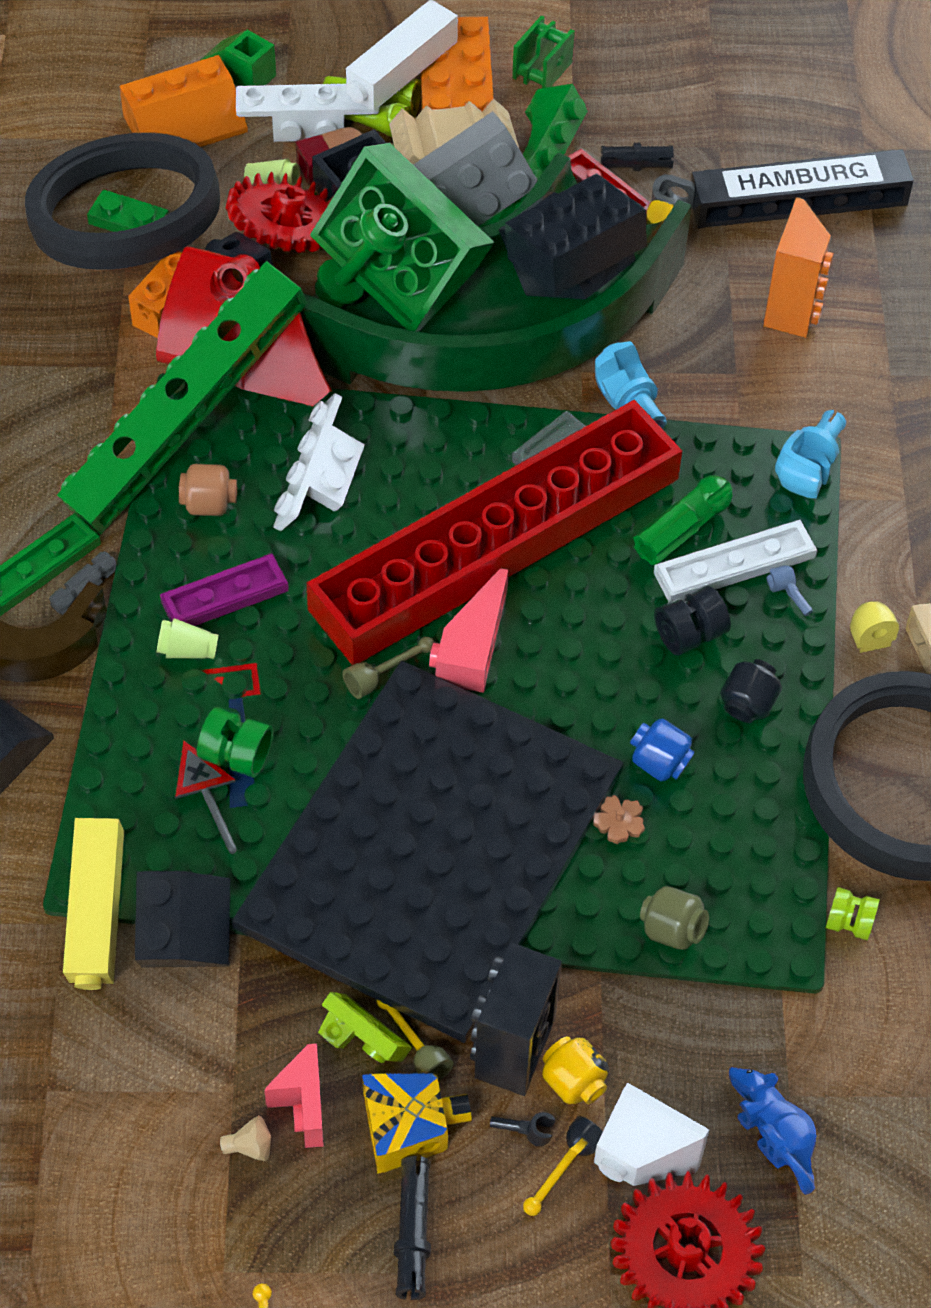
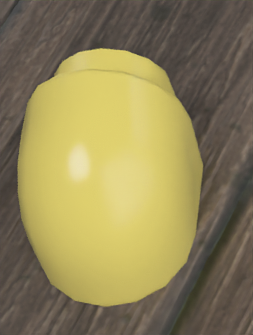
[850,602,899,653]

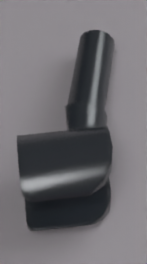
[490,1112,556,1146]

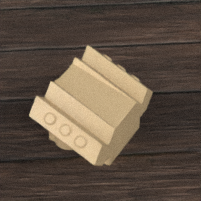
[389,99,520,164]

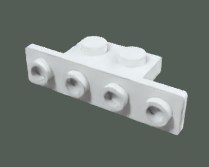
[236,84,379,142]
[273,393,364,531]

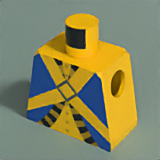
[362,1073,472,1173]

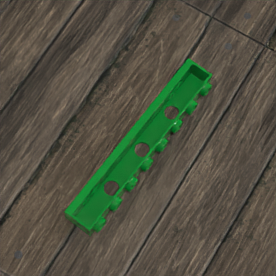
[57,261,308,535]

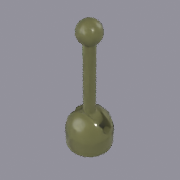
[343,637,434,699]

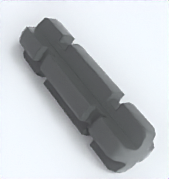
[49,551,117,615]

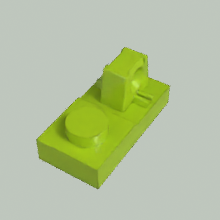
[318,992,412,1063]

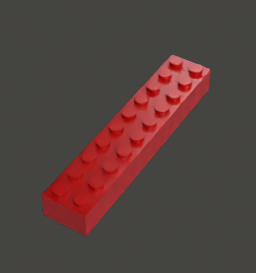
[306,399,682,665]

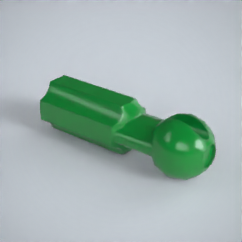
[633,475,734,565]

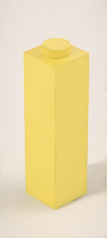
[63,818,124,990]

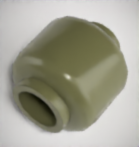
[640,886,709,950]

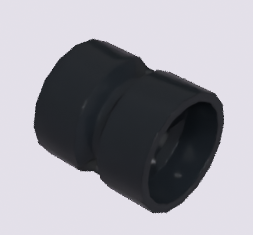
[654,585,731,656]

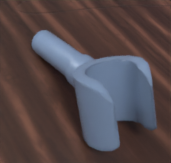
[767,565,813,616]

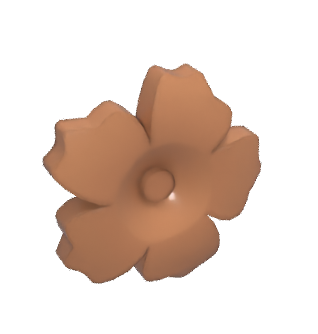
[593,795,645,844]

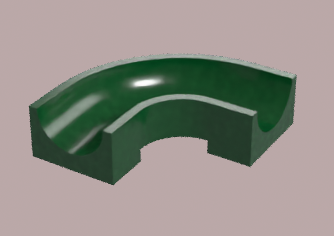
[300,152,692,392]

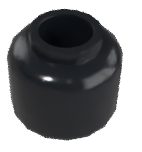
[720,659,782,723]

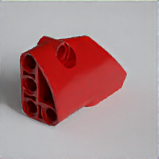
[156,246,332,406]

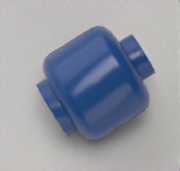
[630,719,695,781]

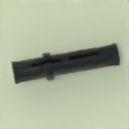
[394,1156,431,1300]

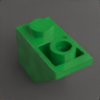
[200,29,276,86]

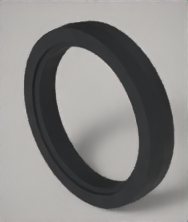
[25,132,220,270]
[803,671,931,881]

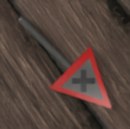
[175,741,237,854]

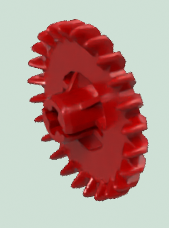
[225,172,334,253]
[610,1171,765,1308]

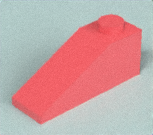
[429,568,508,693]

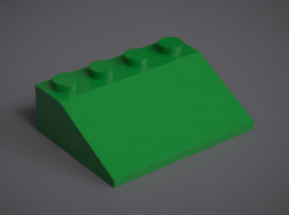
[310,143,494,332]

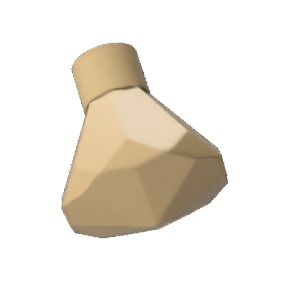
[220,1116,271,1161]

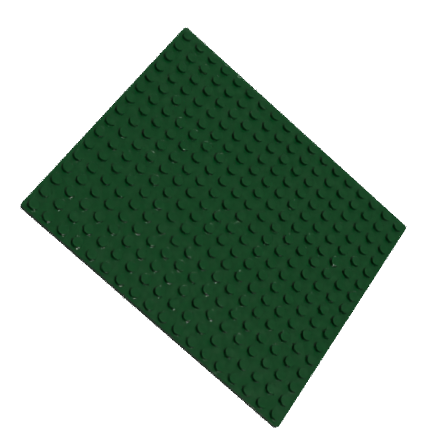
[43,373,841,994]

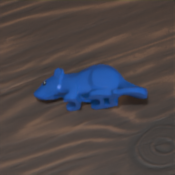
[729,1067,816,1195]

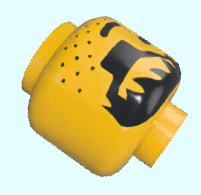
[542,1036,609,1104]

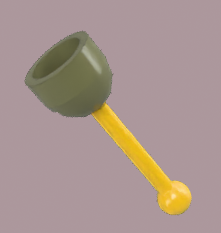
[377,1000,454,1081]

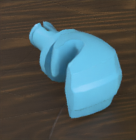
[595,341,667,429]
[775,410,846,499]

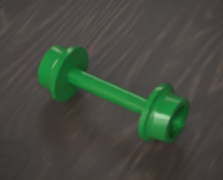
[314,203,408,308]

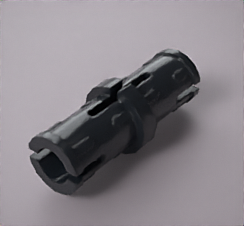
[600,143,674,171]

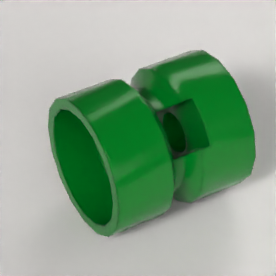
[197,707,274,778]

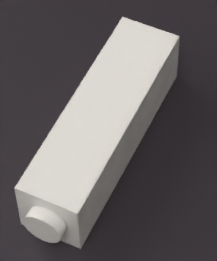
[346,0,458,111]

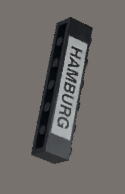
[691,149,914,228]

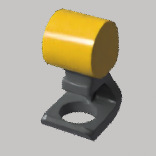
[646,174,695,224]

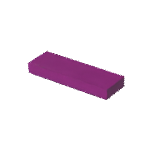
[160,553,289,626]

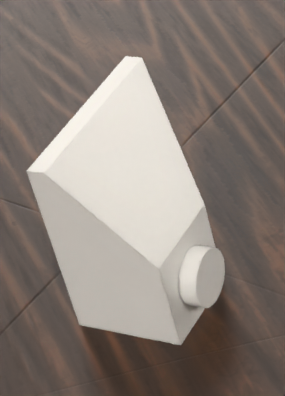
[594,1083,709,1186]

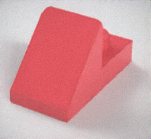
[265,1044,323,1148]

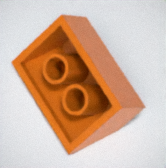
[119,55,248,147]
[763,197,834,338]

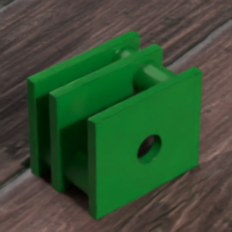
[512,15,575,88]

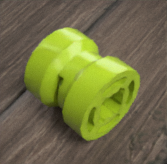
[826,887,880,941]

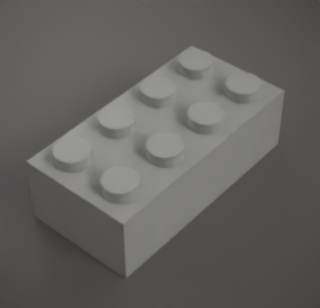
[413,111,538,226]

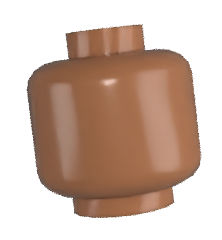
[179,464,237,516]

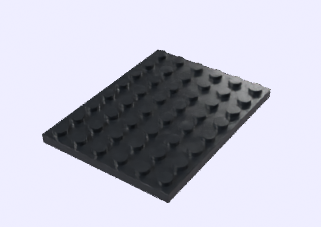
[232,661,624,1043]

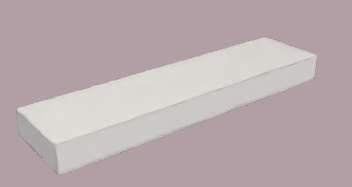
[654,520,817,602]

